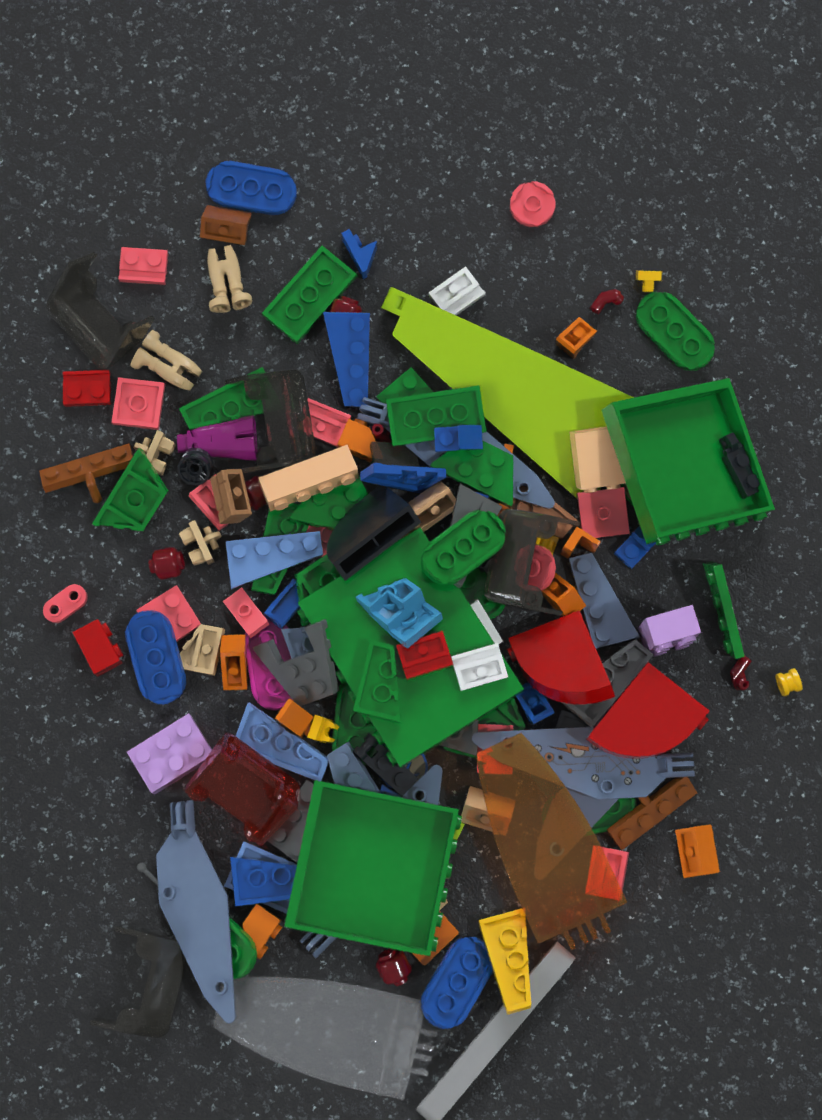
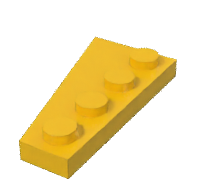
[478,908,531,1015]

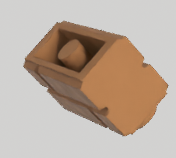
[210,469,252,524]

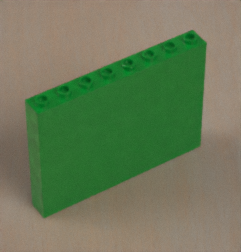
[297,527,524,769]

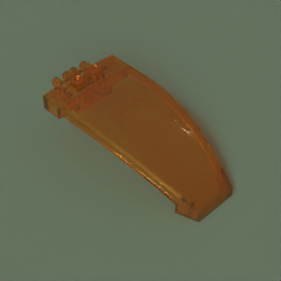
[476,733,627,950]

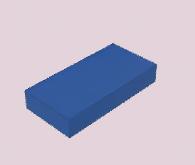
[263,579,299,629]

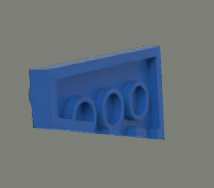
[323,312,370,407]
[230,857,297,906]

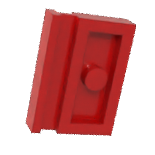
[63,370,111,407]
[396,631,453,680]

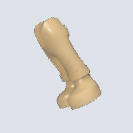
[207,245,252,313]
[130,330,202,391]

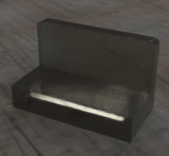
[368,442,419,467]

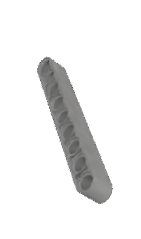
[416,941,576,1120]

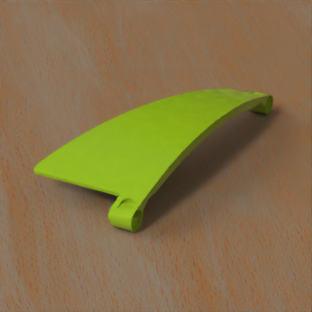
[381,287,634,498]

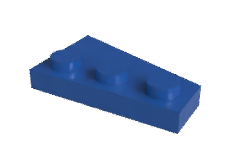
[360,463,446,493]

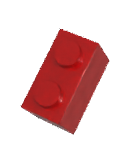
[72,619,123,677]

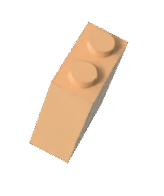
[570,426,626,493]

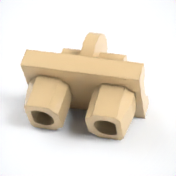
[133,430,176,476]
[179,520,221,566]

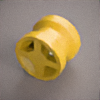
[775,668,803,697]

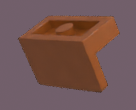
[200,205,251,245]

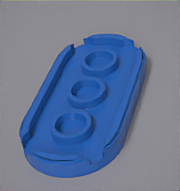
[206,161,297,215]
[125,610,186,704]
[421,937,493,1029]

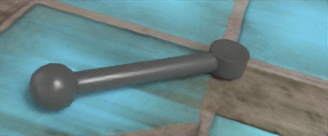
[137,863,158,886]

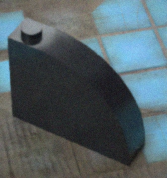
[327,485,422,581]

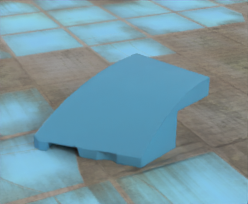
[356,578,443,649]

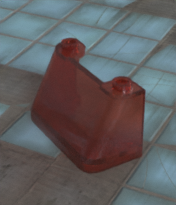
[185,733,300,847]

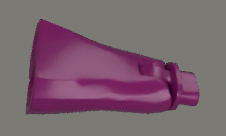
[177,415,258,461]

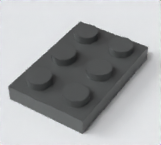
[264,780,314,863]

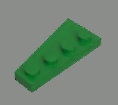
[179,367,284,430]
[251,503,310,596]
[703,561,745,659]

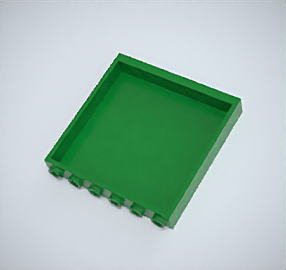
[601,378,775,546]
[284,780,462,956]

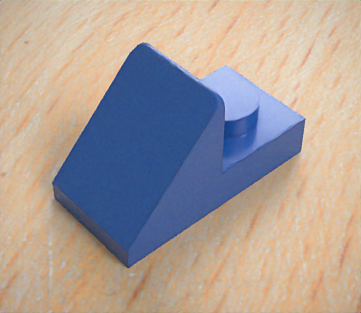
[341,229,377,279]
[434,425,483,452]
[614,526,656,569]
[515,682,554,724]

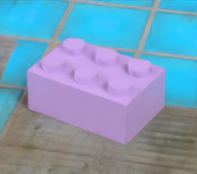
[638,605,701,657]
[127,713,216,795]

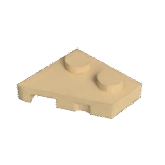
[180,624,225,676]

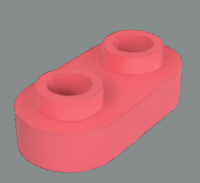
[43,584,88,623]

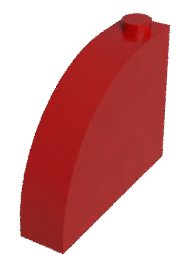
[507,611,615,704]
[586,662,709,759]

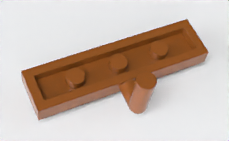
[39,443,133,503]
[607,777,697,851]

